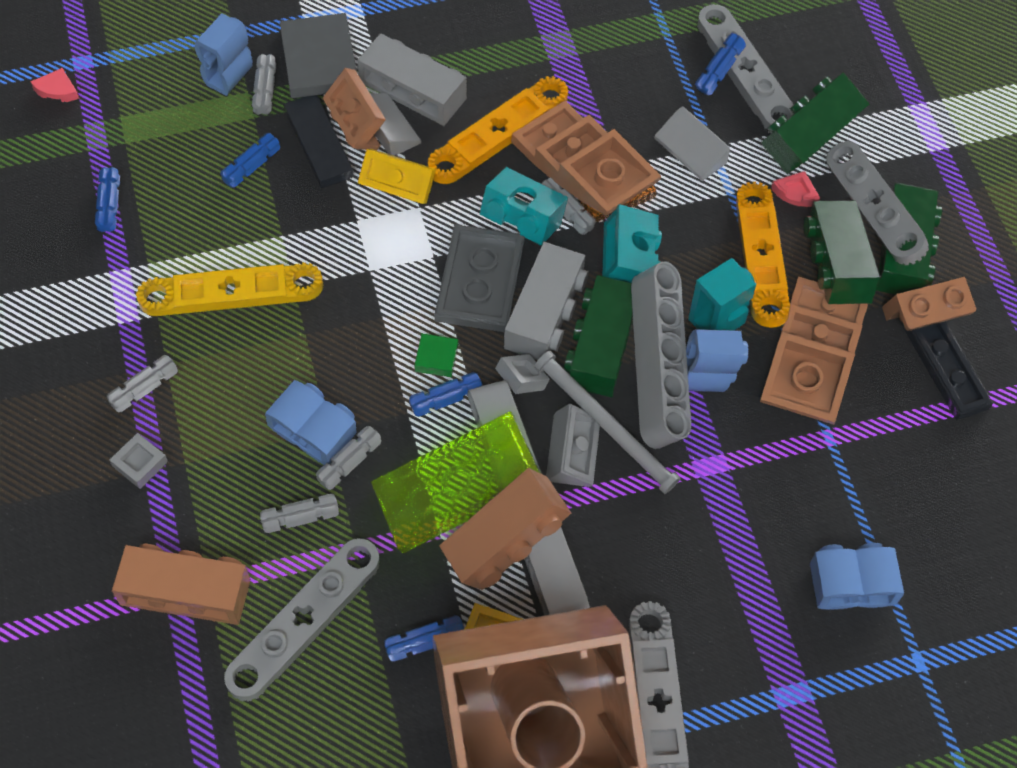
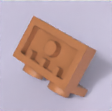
[323,68,386,150]
[882,277,976,331]

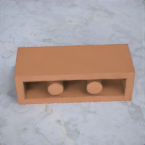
[439,468,571,590]
[112,544,251,625]

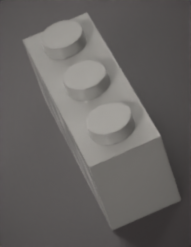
[357,33,467,126]
[504,242,589,360]

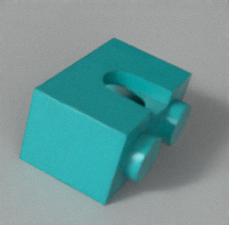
[479,167,569,245]
[603,204,662,283]
[688,258,756,331]

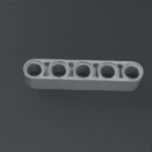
[631,262,691,449]

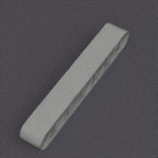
[468,380,590,616]

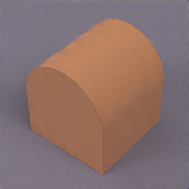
[433,605,648,768]

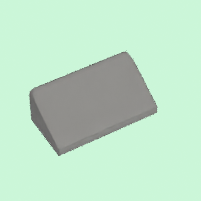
[370,93,421,156]
[654,106,730,181]
[546,404,600,487]

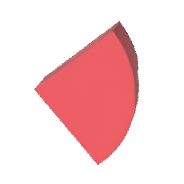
[31,68,79,102]
[771,171,820,207]

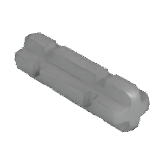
[252,54,276,115]
[542,178,596,235]
[107,355,178,412]
[316,426,381,490]
[260,494,339,533]

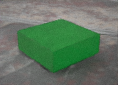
[414,334,459,378]

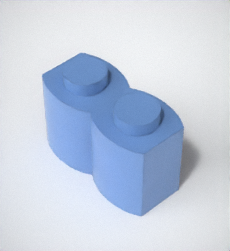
[195,13,253,96]
[686,329,748,392]
[265,380,357,465]
[810,543,904,610]

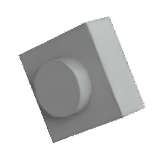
[495,354,550,394]
[110,433,168,489]

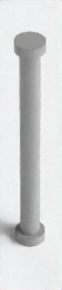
[534,351,681,494]

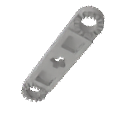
[697,5,793,133]
[826,141,929,265]
[224,539,380,702]
[629,601,689,768]

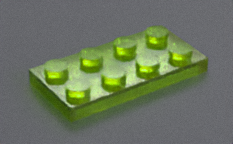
[371,411,541,553]

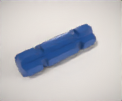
[695,33,746,96]
[220,133,280,188]
[95,167,120,232]
[409,372,482,417]
[384,615,464,662]

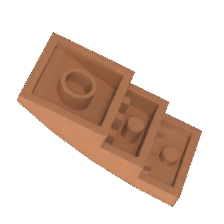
[511,101,661,216]
[760,277,868,425]

